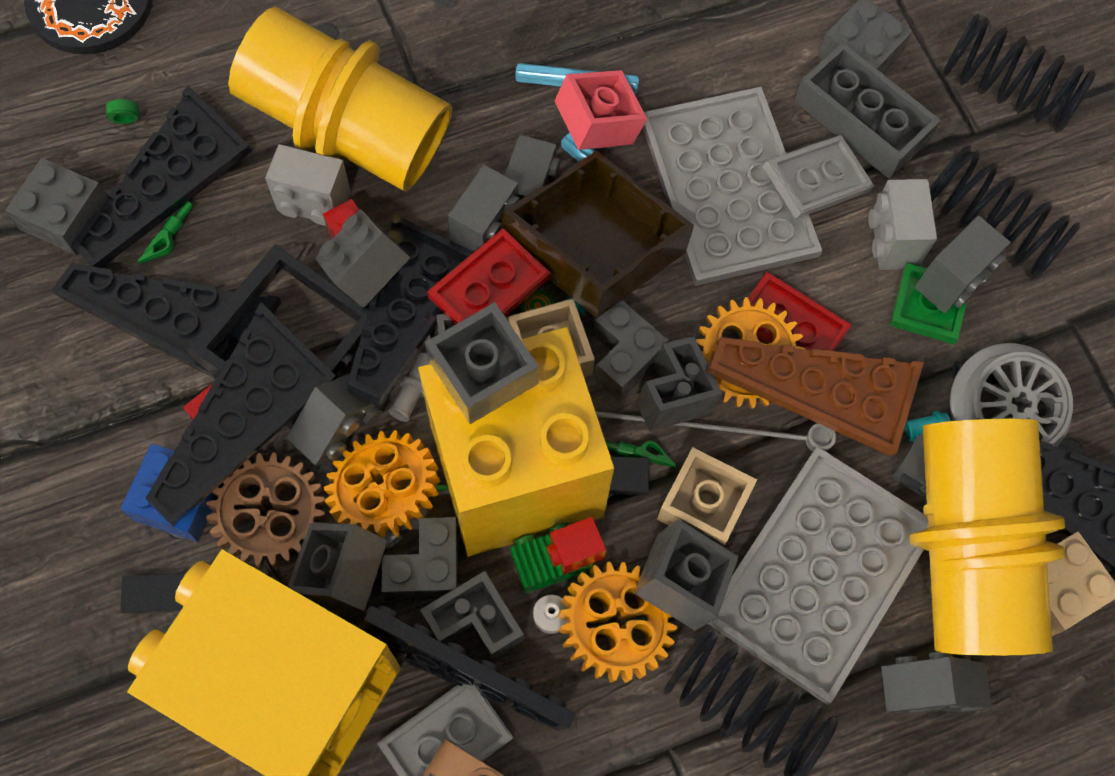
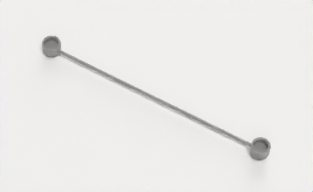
[595,411,836,452]

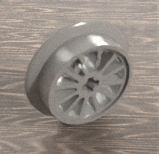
[950,343,1073,448]

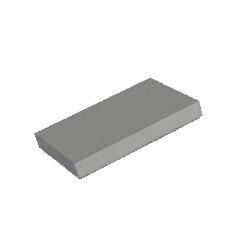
[763,135,874,219]
[377,684,514,776]

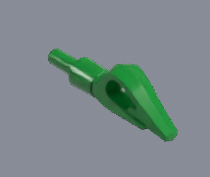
[138,201,193,264]
[605,441,677,469]

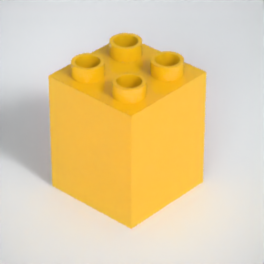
[418,327,614,557]
[127,549,401,776]

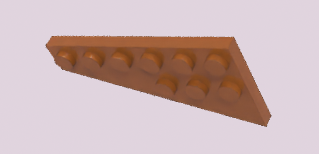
[705,337,924,456]

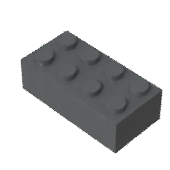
[794,42,941,179]

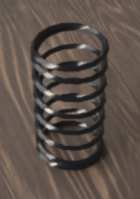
[942,13,1096,133]
[930,145,1081,281]
[663,626,838,776]

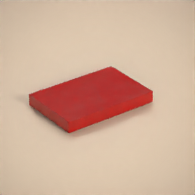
[427,228,550,324]
[748,272,852,351]

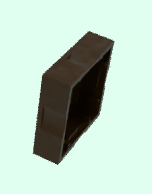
[501,151,694,318]

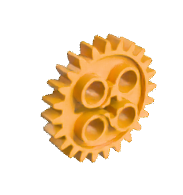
[696,297,806,409]
[324,430,440,539]
[557,562,677,683]

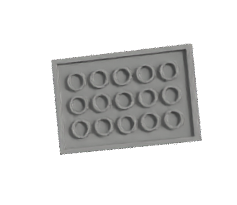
[643,87,822,286]
[707,446,928,705]

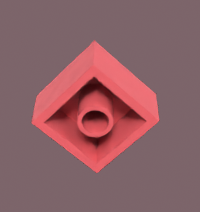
[555,70,647,150]

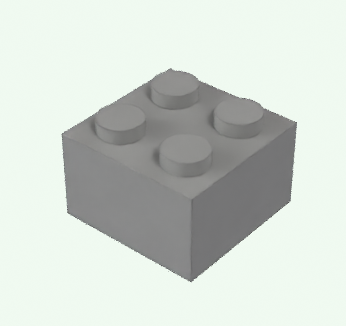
[265,144,351,226]
[868,179,937,270]

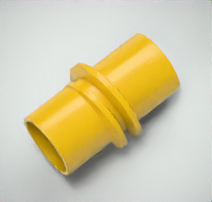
[228,7,453,192]
[909,419,1065,656]

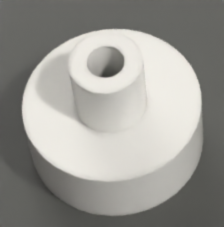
[533,595,569,634]

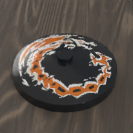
[24,0,152,54]

